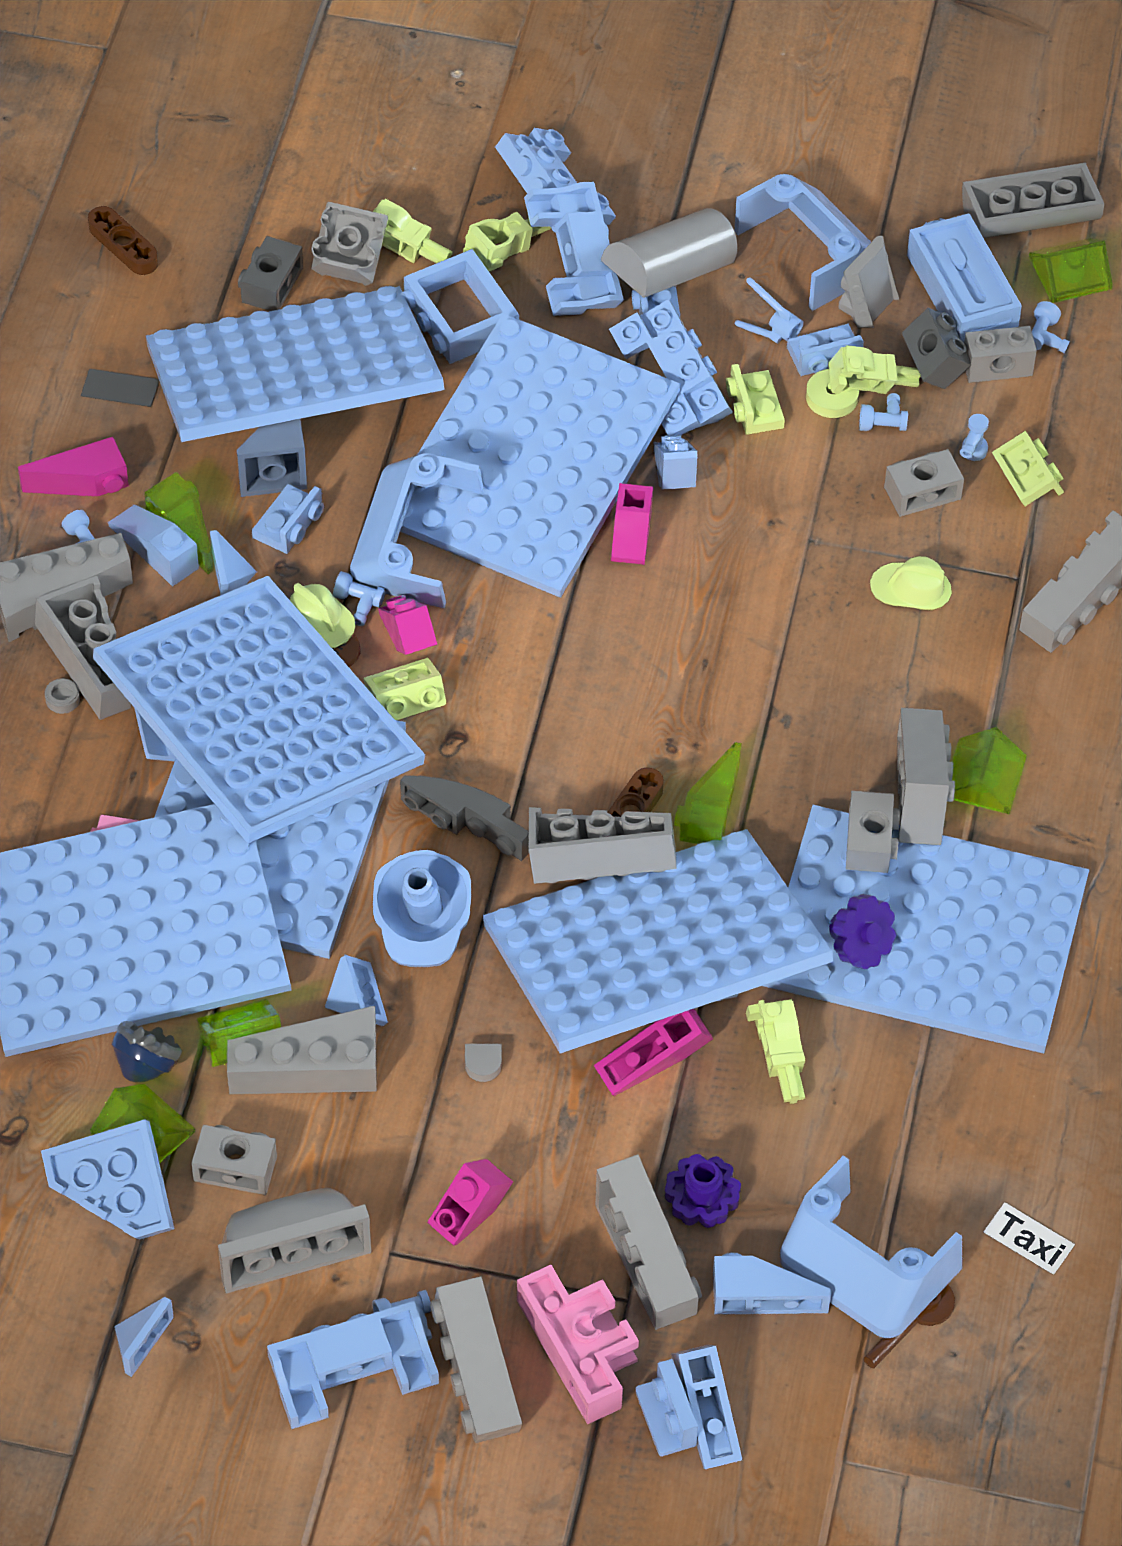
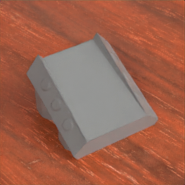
[311,202,388,286]
[838,236,899,328]

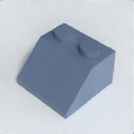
[237,419,307,497]

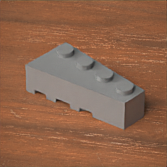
[1019,510,1122,653]
[0,533,133,642]
[35,575,131,720]
[897,708,955,845]
[529,807,677,884]
[227,1006,377,1094]
[595,1154,702,1330]
[430,1276,522,1443]

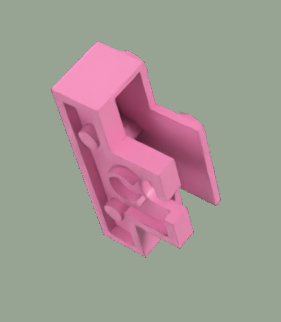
[517,1265,639,1425]

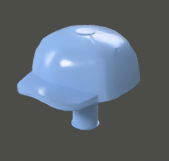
[373,850,471,967]

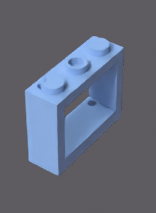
[401,249,519,364]

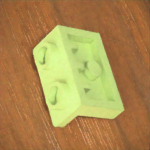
[726,364,785,435]
[992,431,1064,506]
[363,658,446,720]

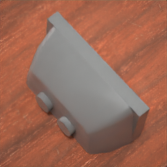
[218,1188,371,1293]

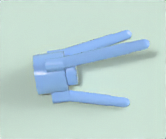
[735,277,804,344]

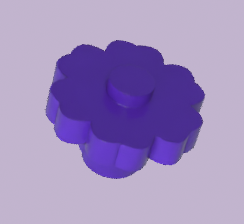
[829,894,896,969]
[664,1154,741,1228]

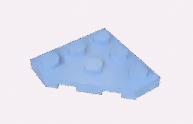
[41,1119,174,1240]

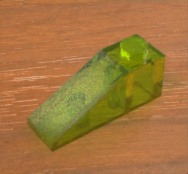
[144,472,213,574]
[674,742,742,844]

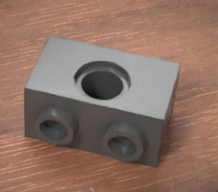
[238,236,303,311]
[902,308,971,389]

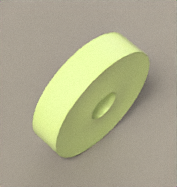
[806,369,859,418]

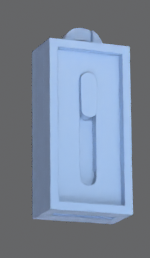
[907,213,1022,343]

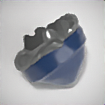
[111,1021,182,1082]

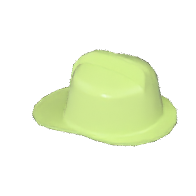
[870,556,952,610]
[290,583,356,648]

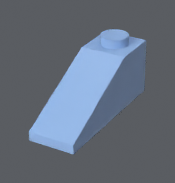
[108,504,199,586]
[713,1253,831,1314]
[671,1345,742,1469]

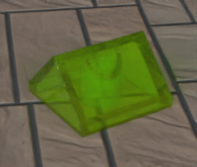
[1029,238,1113,303]
[952,727,1027,814]
[197,999,281,1067]
[90,1084,196,1163]

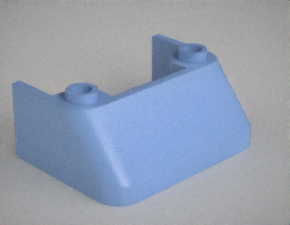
[734,174,871,311]
[350,453,484,608]
[780,1156,962,1338]

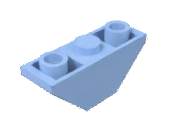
[653,435,698,489]

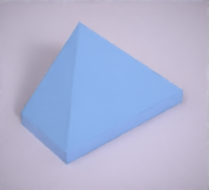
[210,530,257,595]
[325,955,388,1026]
[114,1297,174,1377]

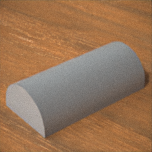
[962,163,1104,238]
[601,208,737,298]

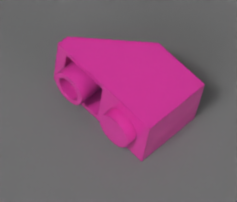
[611,483,653,565]
[378,595,437,655]
[427,1159,513,1246]

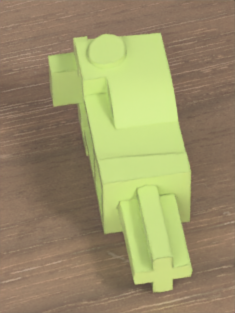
[373,199,453,263]
[463,212,551,271]
[828,345,921,394]
[746,999,806,1104]

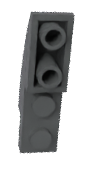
[400,775,529,861]

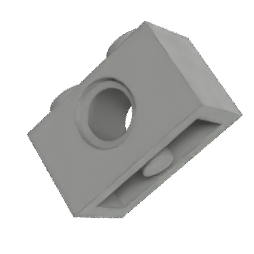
[964,326,1037,383]
[884,449,964,517]
[845,791,900,873]
[192,1125,277,1195]

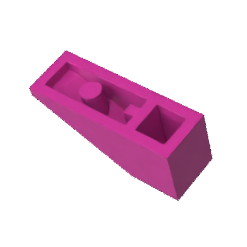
[18,437,129,497]
[594,1009,713,1096]

